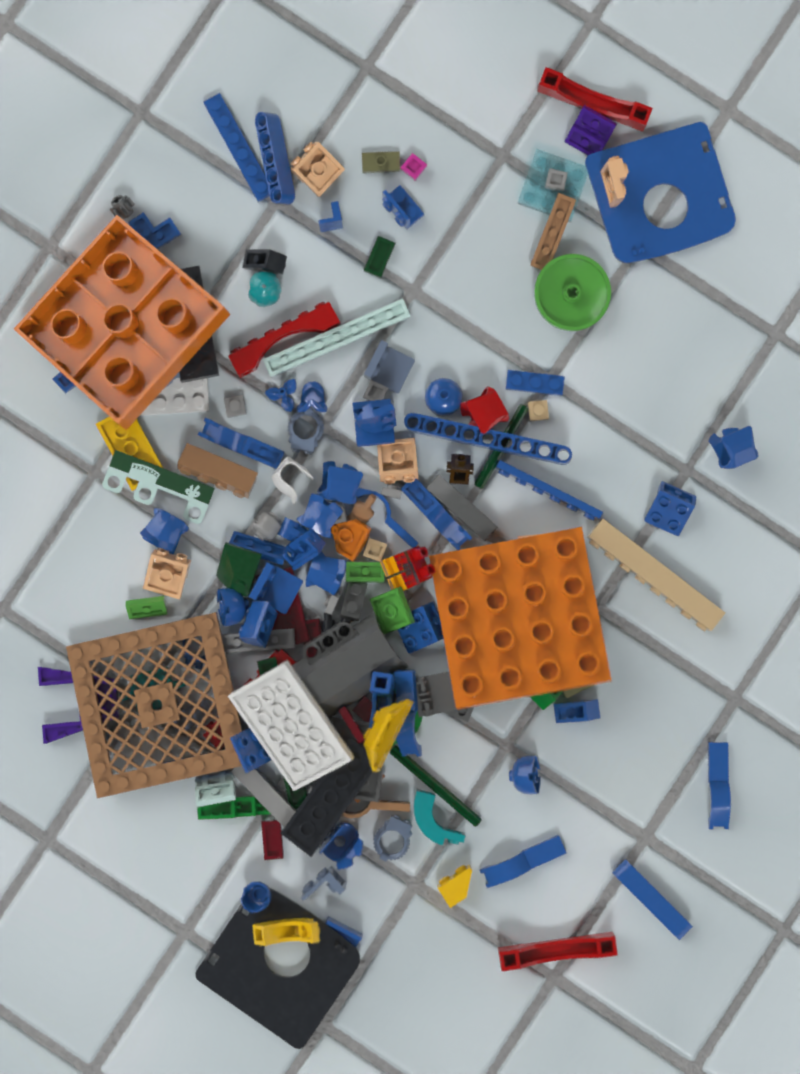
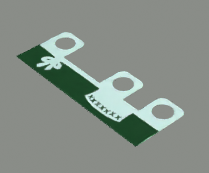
[102,450,215,524]

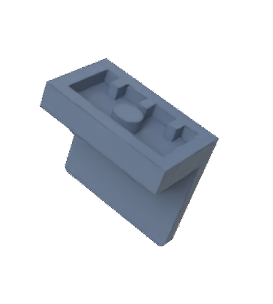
[364,340,415,394]
[301,866,347,901]

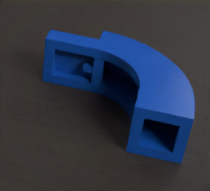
[369,672,395,728]

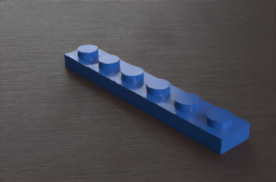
[203,93,270,202]
[496,460,603,521]

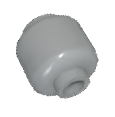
[253,512,281,540]

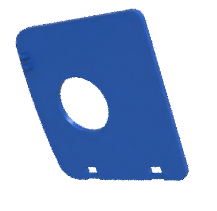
[585,122,736,263]

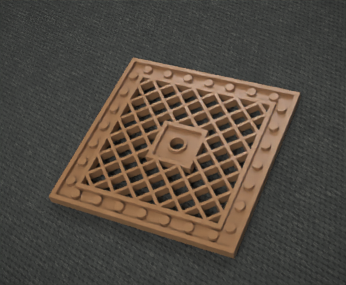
[66,612,242,799]

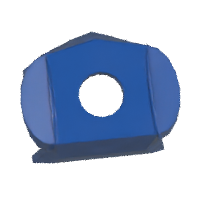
[708,426,759,469]
[317,461,363,504]
[296,493,344,539]
[140,508,189,554]
[306,551,347,595]
[319,822,363,870]

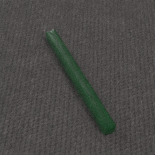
[390,745,482,827]

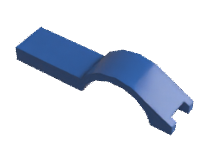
[198,417,284,469]
[401,479,473,550]
[355,488,419,548]
[394,670,422,757]
[708,742,731,829]
[479,835,567,888]

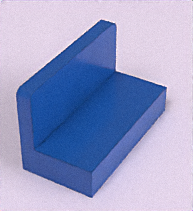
[318,201,343,232]
[326,916,363,947]

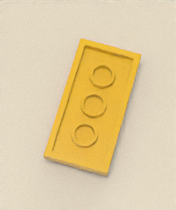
[96,416,163,491]

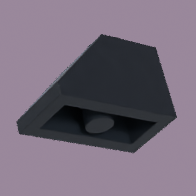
[242,249,287,274]

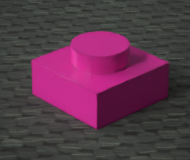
[401,153,427,181]

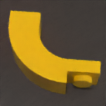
[253,918,320,946]

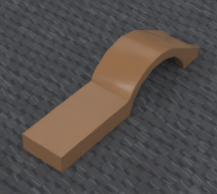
[342,800,410,818]

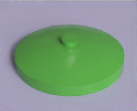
[534,254,611,331]

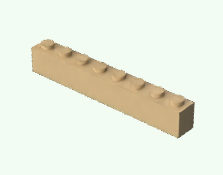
[587,519,725,632]

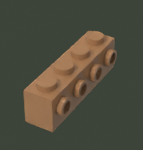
[178,443,258,498]

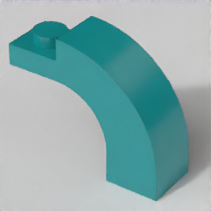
[414,789,466,846]

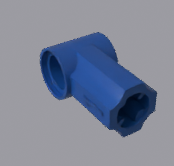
[277,517,308,542]

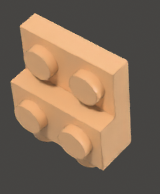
[290,142,345,197]
[600,156,628,208]
[377,438,419,485]
[143,548,191,600]

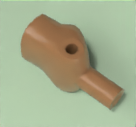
[347,494,377,524]

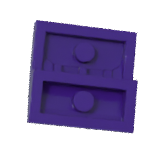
[564,105,618,155]

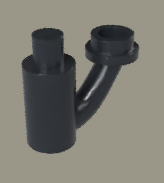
[321,613,354,644]

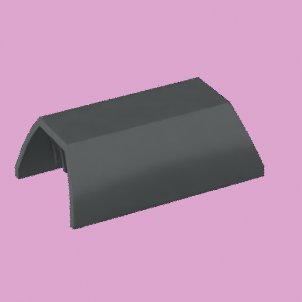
[291,613,409,719]

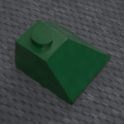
[216,542,262,597]

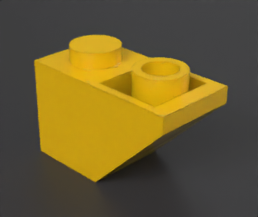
[437,865,472,908]

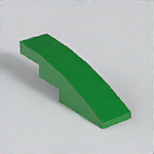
[197,795,271,820]

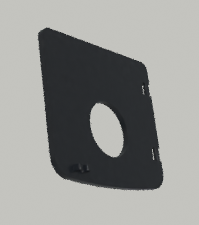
[195,886,360,1049]

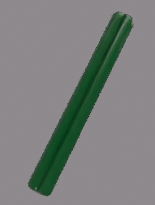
[474,404,529,489]

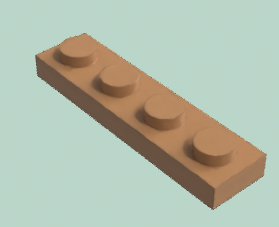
[530,193,576,270]

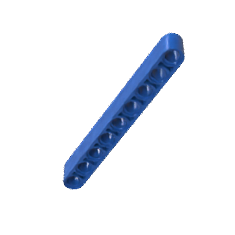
[404,413,572,465]

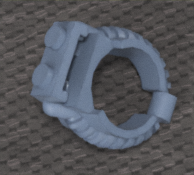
[288,408,324,455]
[373,814,412,862]

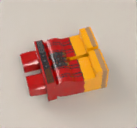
[380,546,436,591]

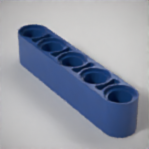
[255,112,295,204]
[612,859,693,940]

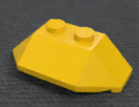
[364,699,414,772]

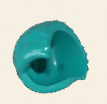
[248,271,282,307]

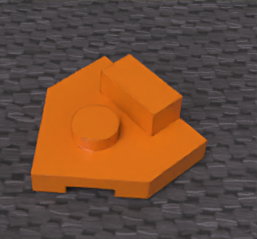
[330,519,372,562]

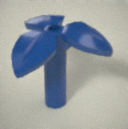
[265,379,297,412]

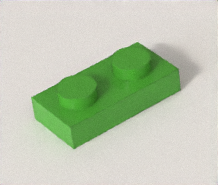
[345,562,384,583]
[125,596,167,619]

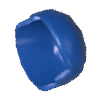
[240,881,271,913]

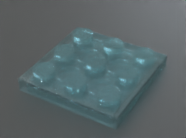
[517,149,588,223]

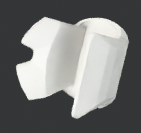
[271,457,314,505]

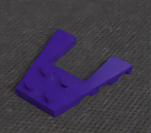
[38,667,120,744]

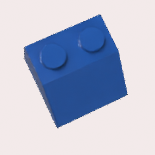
[239,601,278,649]

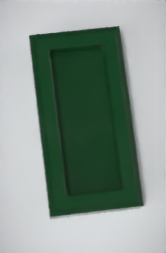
[363,236,396,279]

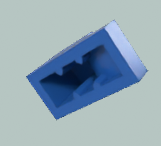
[553,699,601,723]

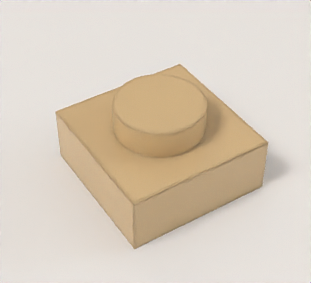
[528,400,549,422]
[363,538,387,562]

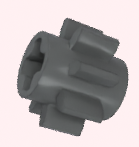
[110,195,135,219]

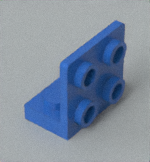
[382,185,424,229]
[352,399,395,447]
[644,481,697,536]
[249,562,303,614]
[397,601,444,654]
[230,728,272,773]

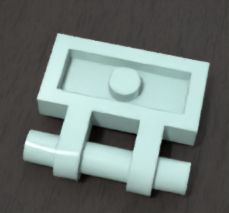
[195,772,236,807]

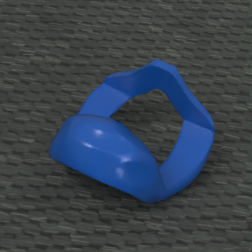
[297,381,328,412]

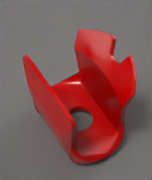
[460,386,509,434]

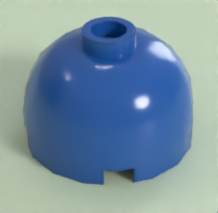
[425,378,463,417]
[217,588,249,627]
[509,756,541,795]

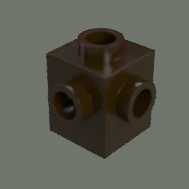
[446,454,474,485]

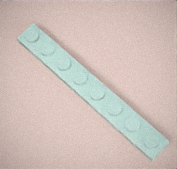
[263,299,411,378]

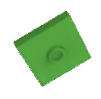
[369,587,415,635]

